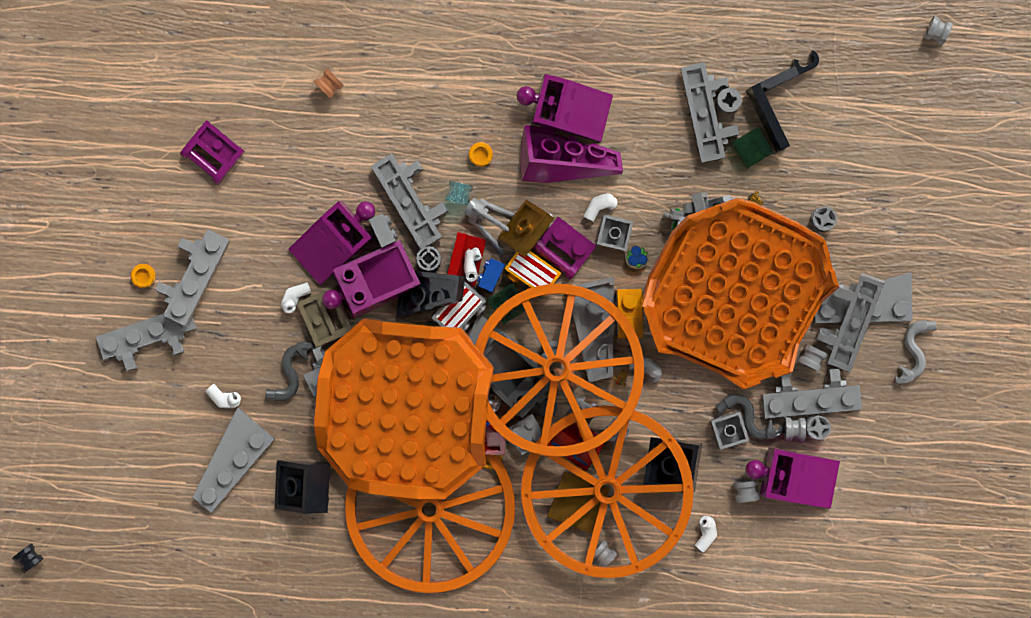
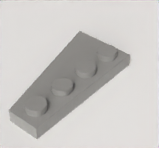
[814,272,913,323]
[572,277,614,382]
[193,407,275,513]

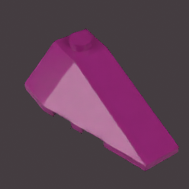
[520,125,623,183]

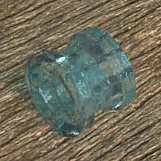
[445,181,473,206]

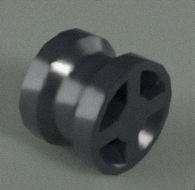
[12,543,44,573]

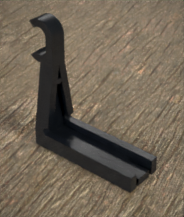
[746,50,819,153]

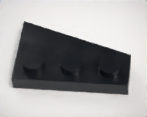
[396,271,465,318]

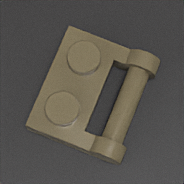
[297,286,355,347]

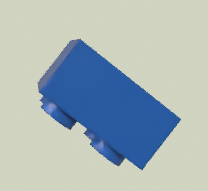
[477,258,505,292]

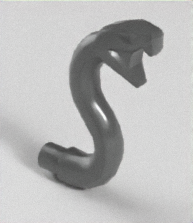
[265,341,315,401]
[715,394,784,440]

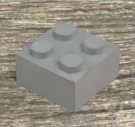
[369,213,398,248]
[596,215,633,252]
[710,411,749,450]
[508,413,542,455]

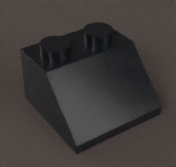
[643,437,703,493]
[274,460,330,514]

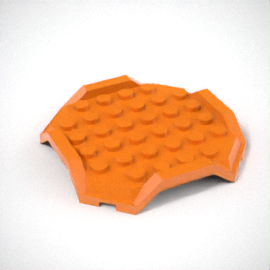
[641,198,839,389]
[314,318,494,499]

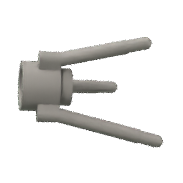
[464,197,515,254]

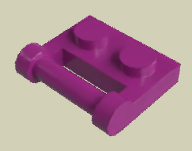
[180,120,245,185]
[532,217,596,280]

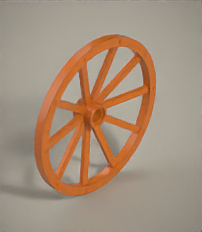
[475,284,644,456]
[521,405,694,578]
[345,454,515,593]

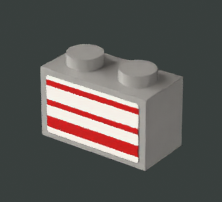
[431,280,486,331]

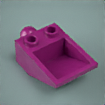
[516,74,613,142]
[288,201,375,285]
[322,240,420,319]
[745,447,840,509]

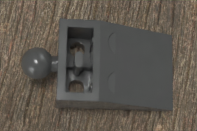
[484,332,558,418]

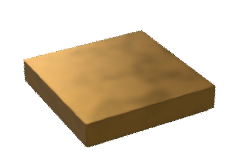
[498,199,554,257]
[547,471,610,534]

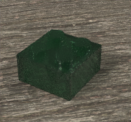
[731,127,774,169]
[487,283,525,325]

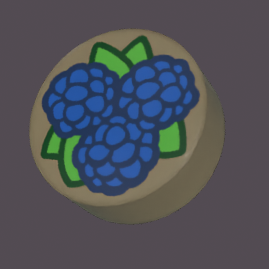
[625,245,649,269]

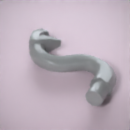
[895,320,937,384]

